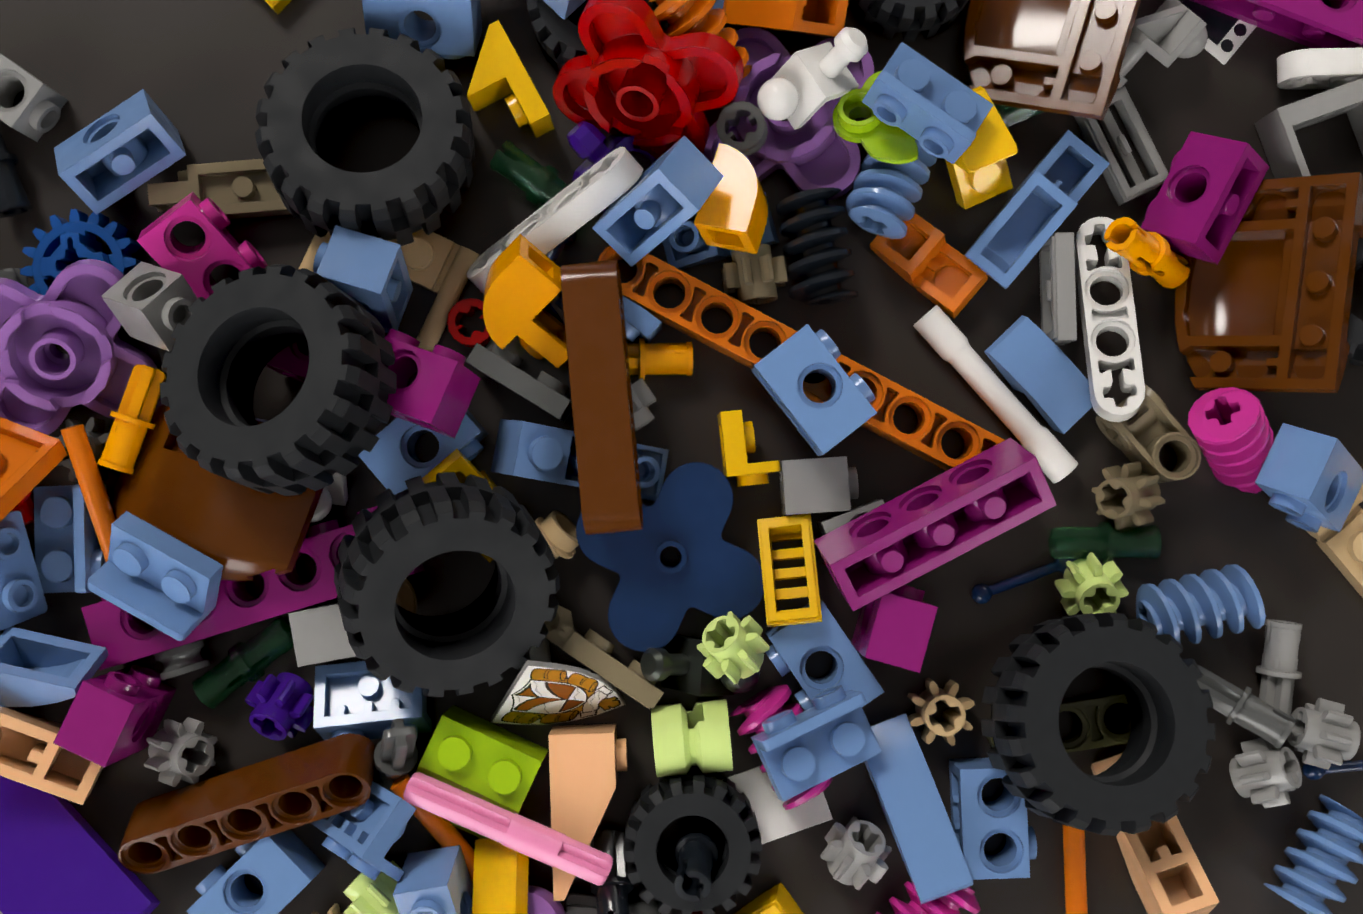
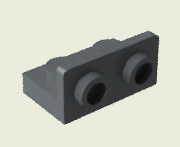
[465,336,572,423]

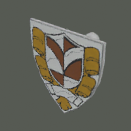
[491,638,626,725]

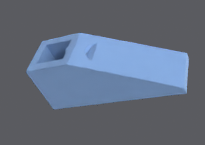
[491,419,669,501]

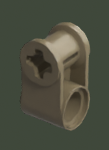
[1095,385,1201,483]

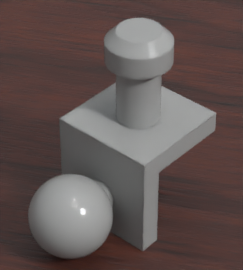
[1117,0,1208,89]

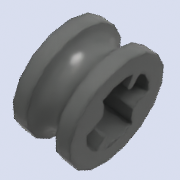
[716,101,768,156]
[154,640,210,680]

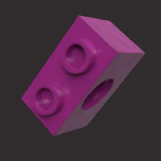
[1141,131,1269,265]
[851,585,938,673]
[53,665,176,768]

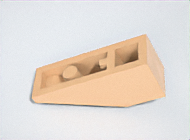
[0,706,103,805]
[548,724,628,901]
[1091,753,1219,914]

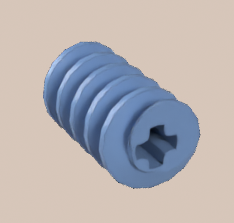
[846,140,938,239]
[1136,564,1266,644]
[1263,794,1363,914]

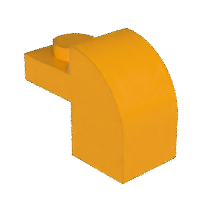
[661,143,768,255]
[483,234,568,368]

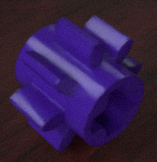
[244,672,314,741]

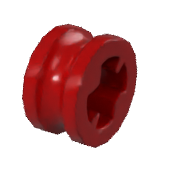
[447,298,491,348]

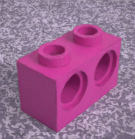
[137,191,268,299]

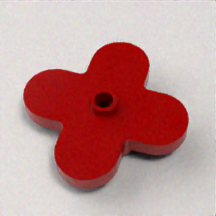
[553,0,744,159]

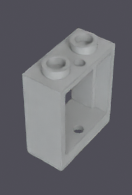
[1254,78,1363,179]

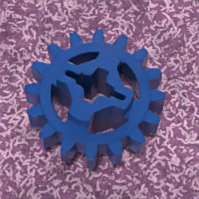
[20,209,141,295]

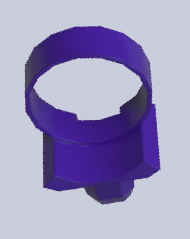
[567,121,658,213]

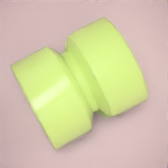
[651,699,733,777]

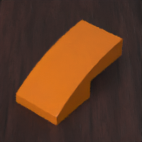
[870,213,988,319]

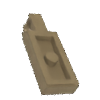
[147,159,291,220]
[544,605,664,710]

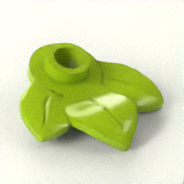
[833,71,918,164]

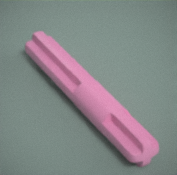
[403,772,613,886]

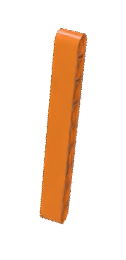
[598,246,1005,471]

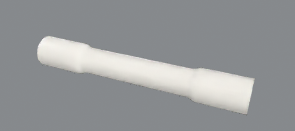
[913,305,1078,484]

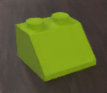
[417,705,548,839]

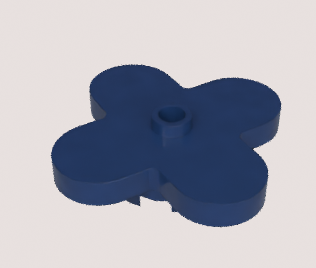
[576,462,764,652]

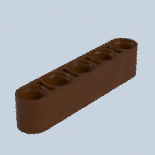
[561,259,643,535]
[118,733,376,875]

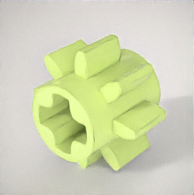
[1054,552,1129,616]
[697,611,770,684]
[343,860,402,914]

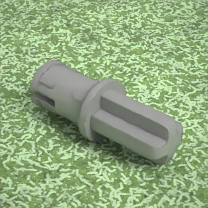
[1256,619,1303,716]

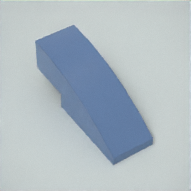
[964,130,1110,289]
[0,627,109,707]
[864,713,973,905]

